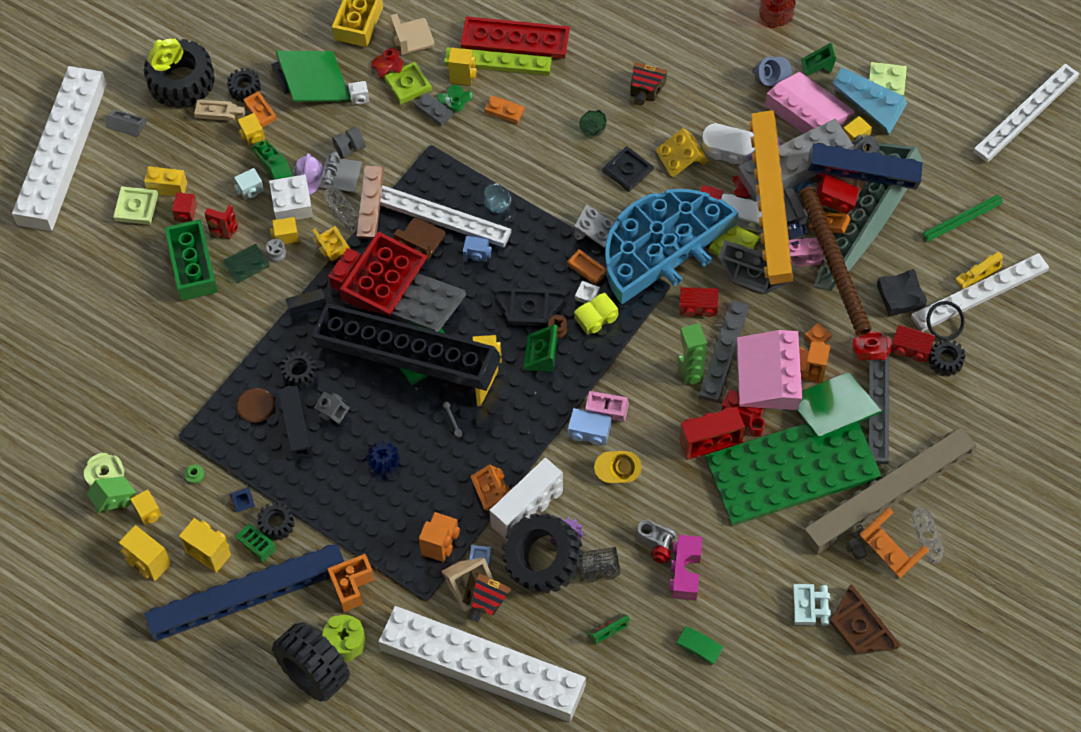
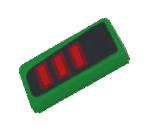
[587,613,629,645]

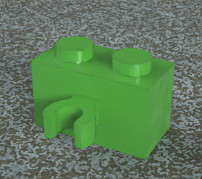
[86,476,137,514]

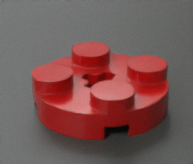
[852,331,891,361]

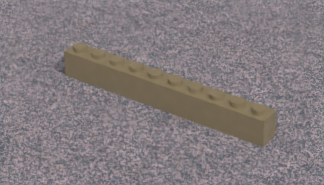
[803,427,976,555]

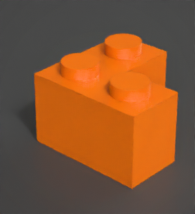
[799,341,830,383]
[419,512,460,562]
[327,554,374,612]

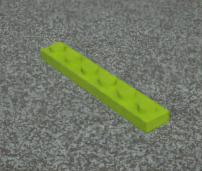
[444,47,552,76]

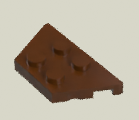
[830,584,901,655]

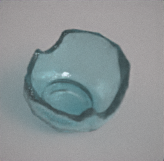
[483,184,512,213]

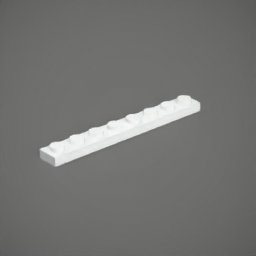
[973,64,1079,163]
[380,185,511,247]
[911,253,1049,332]

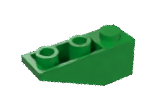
[251,139,293,180]

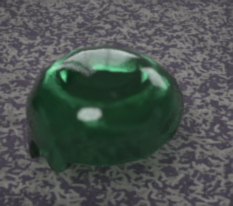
[579,109,607,137]

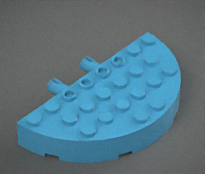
[605,189,739,304]

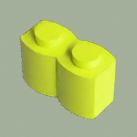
[574,293,618,334]

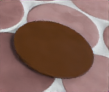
[236,388,275,423]

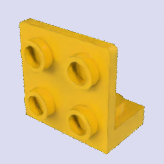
[655,128,709,177]

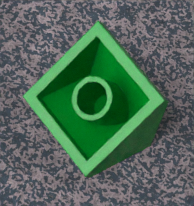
[524,324,557,372]

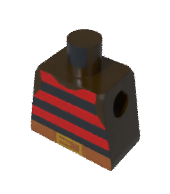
[630,62,667,105]
[462,571,511,623]

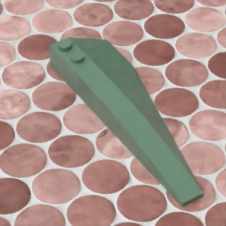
[814,142,924,291]

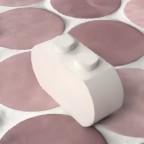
[702,123,755,165]

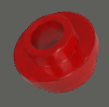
[651,546,670,564]

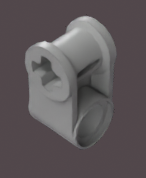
[636,520,676,550]

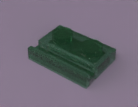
[223,244,270,284]

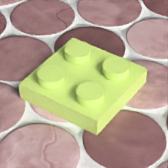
[869,62,907,96]
[113,186,158,225]

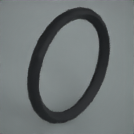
[926,301,965,341]

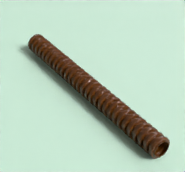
[799,187,872,336]

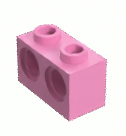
[789,238,823,267]
[585,391,629,422]

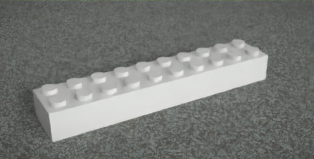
[12,66,107,231]
[378,606,586,722]

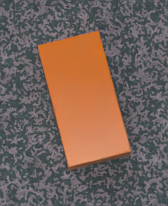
[567,250,606,285]

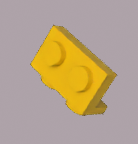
[312,226,350,261]

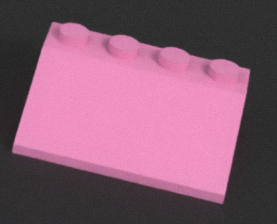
[765,72,855,134]
[736,330,802,410]

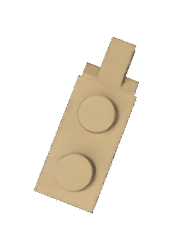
[194,100,246,121]

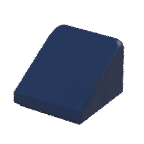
[230,487,255,512]

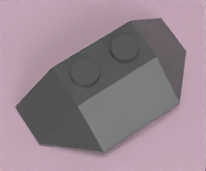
[718,240,796,294]

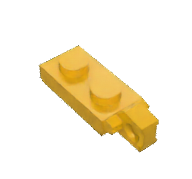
[955,251,1003,290]

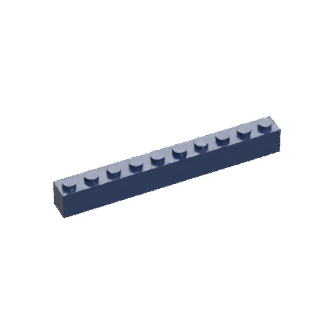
[144,544,344,642]

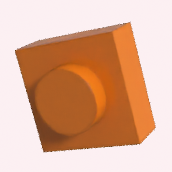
[804,323,832,343]

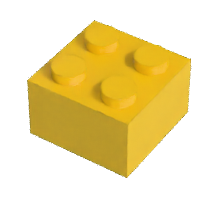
[179,518,231,573]
[119,525,171,581]

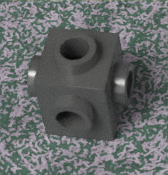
[852,134,879,153]
[314,392,350,424]

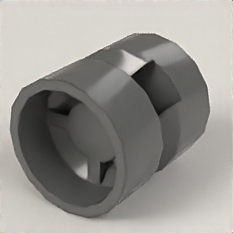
[332,126,366,159]

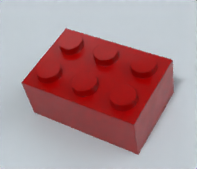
[679,407,745,460]

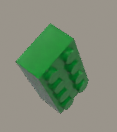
[164,219,218,301]

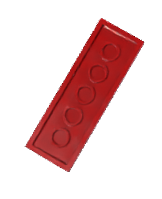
[461,16,570,59]

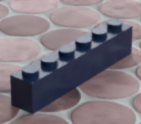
[807,143,923,190]

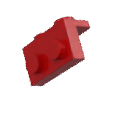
[204,205,238,240]

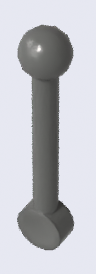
[443,402,462,438]

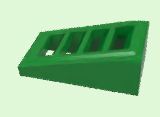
[235,523,277,563]

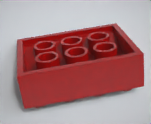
[340,231,427,316]

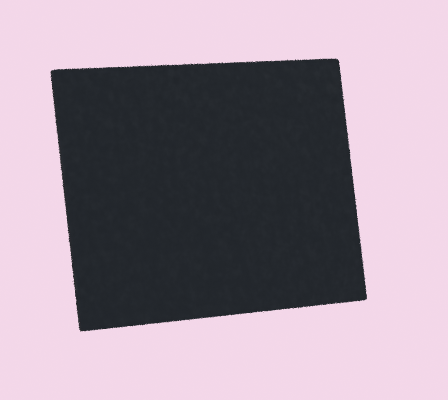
[179,145,670,601]

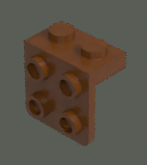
[394,218,445,261]

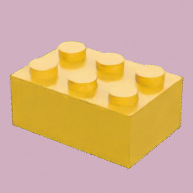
[332,0,383,47]

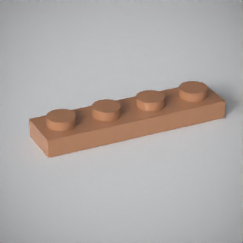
[357,166,384,239]

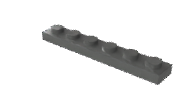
[699,300,749,404]
[869,357,889,465]

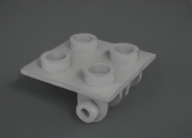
[319,151,362,193]
[574,204,614,248]

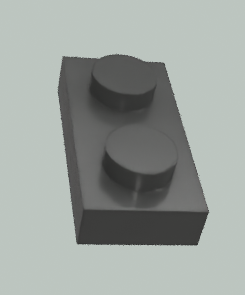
[415,92,453,127]

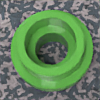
[184,465,204,484]

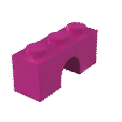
[669,535,702,601]

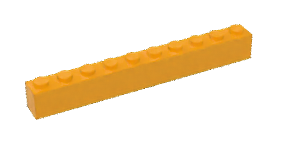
[749,110,793,284]

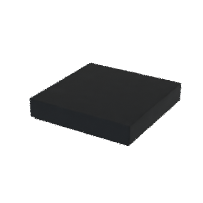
[602,146,654,192]

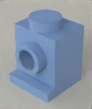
[463,236,492,262]

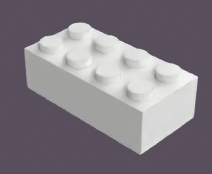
[490,457,563,540]

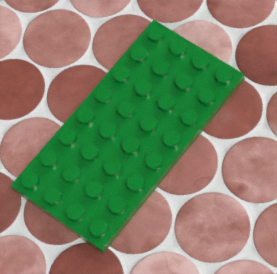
[705,423,882,526]

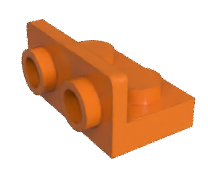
[471,465,510,511]

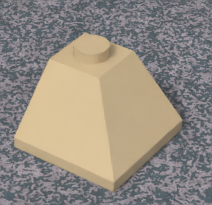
[442,558,494,612]

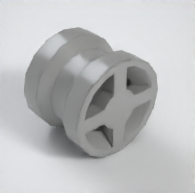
[266,239,286,262]

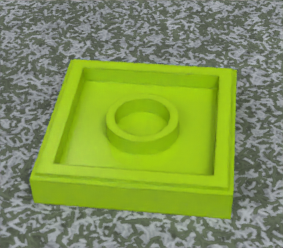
[384,62,432,105]

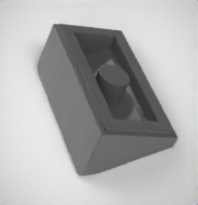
[106,109,147,137]

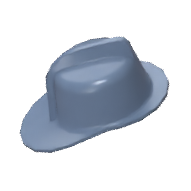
[752,57,792,86]

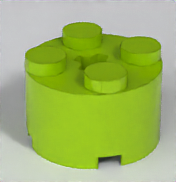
[323,615,366,662]

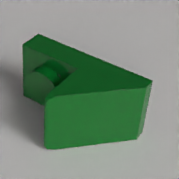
[801,43,837,76]

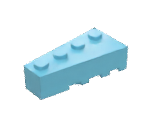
[833,67,907,134]

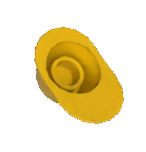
[594,451,642,483]

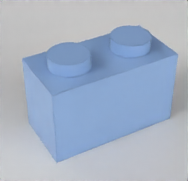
[568,408,611,445]

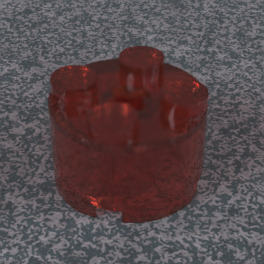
[759,0,796,28]

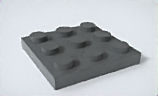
[388,273,466,332]

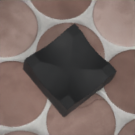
[877,269,927,317]

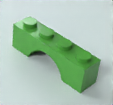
[678,323,707,385]

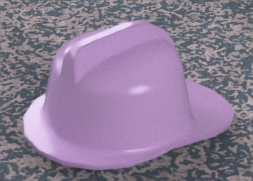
[293,153,323,195]

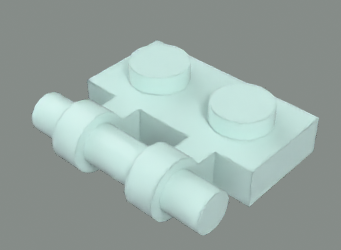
[793,584,831,626]

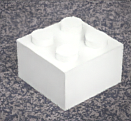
[269,175,313,220]

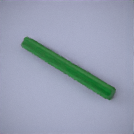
[923,195,1003,242]

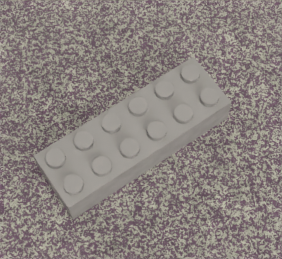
[738,118,854,202]

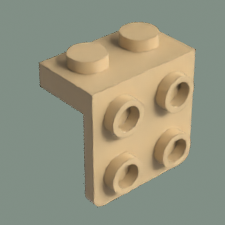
[389,14,435,55]

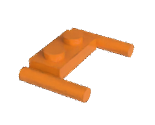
[859,507,929,578]

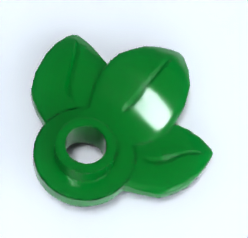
[437,85,473,112]

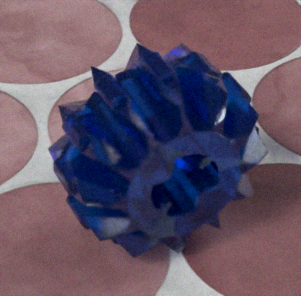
[366,440,400,475]

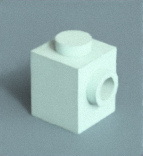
[234,168,264,200]

